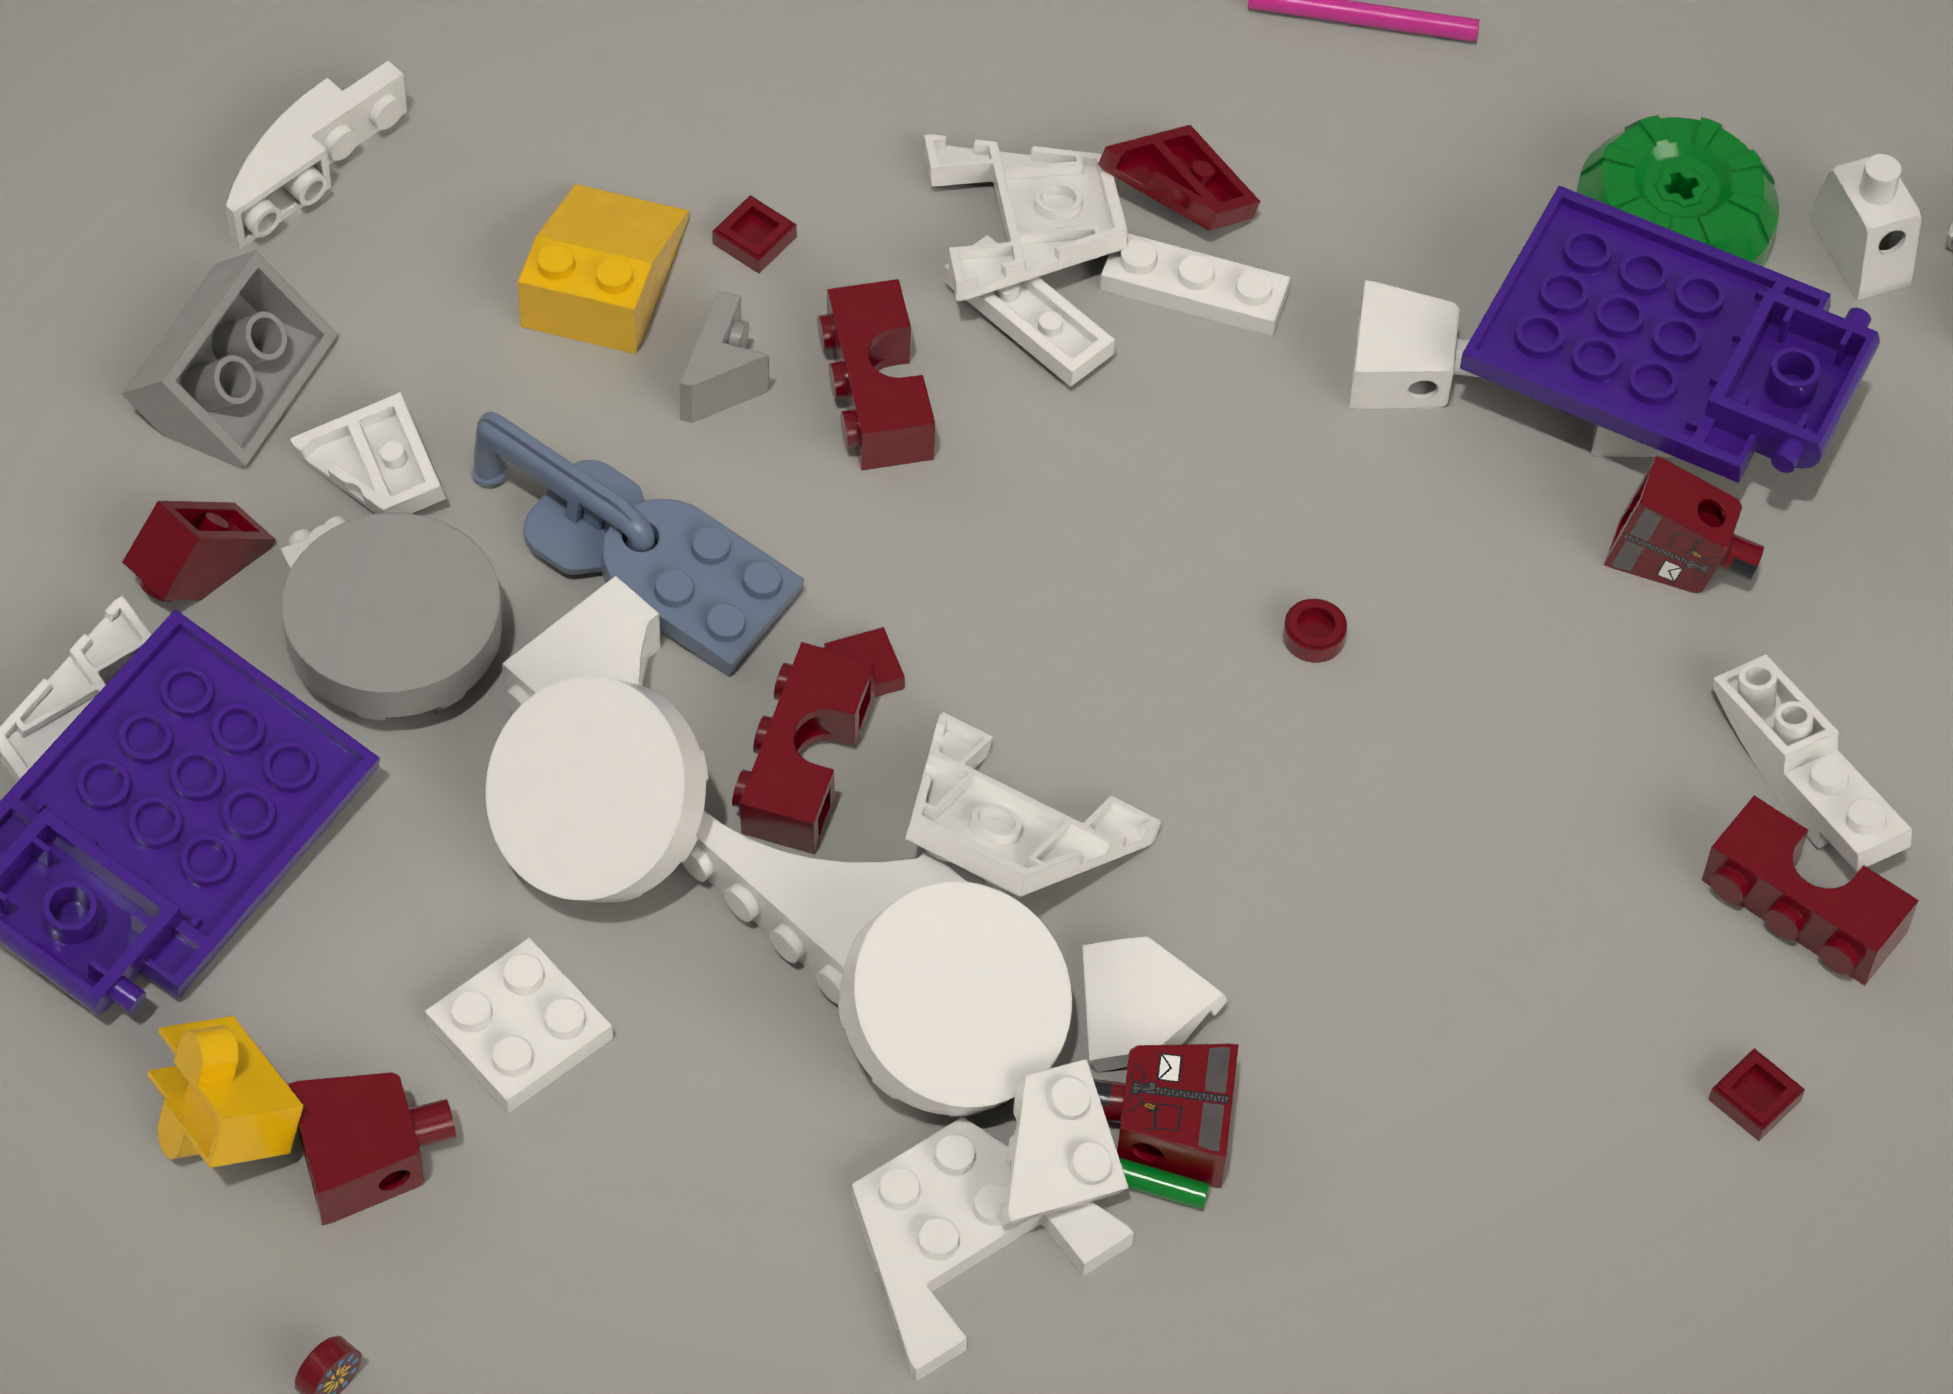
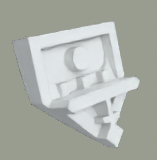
[1082,936,1228,1073]

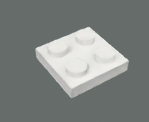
[424,937,613,1114]

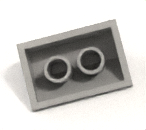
[121,250,338,468]

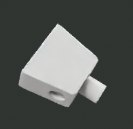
[1808,154,1921,301]
[1349,280,1481,409]

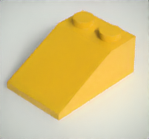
[517,184,689,354]

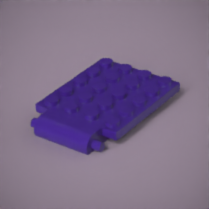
[1460,185,1880,483]
[0,609,380,1015]

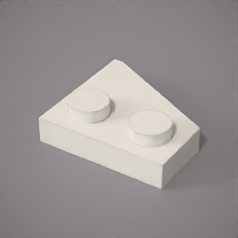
[290,392,446,514]
[999,1059,1129,1227]

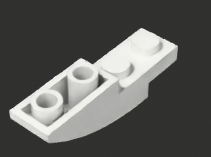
[226,61,407,250]
[1713,654,1912,872]

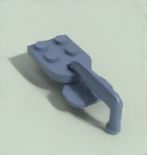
[472,412,804,677]

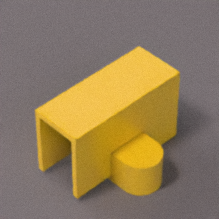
[147,1016,303,1168]

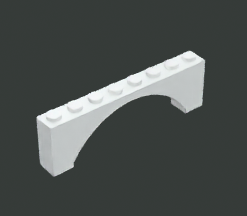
[502,576,967,1004]

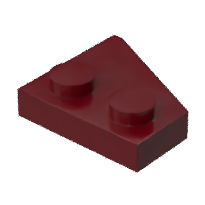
[1098,125,1261,231]

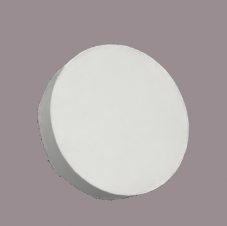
[486,676,709,903]
[838,881,1072,1117]

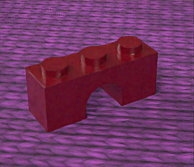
[817,279,935,471]
[732,642,875,855]
[1702,795,1919,986]

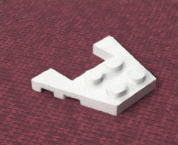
[924,134,1127,301]
[0,596,151,783]
[905,712,1162,897]
[852,1116,1134,1382]

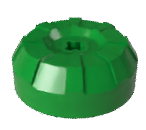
[1577,115,1779,267]

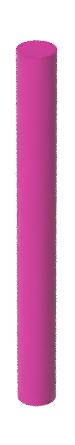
[1248,0,1480,42]

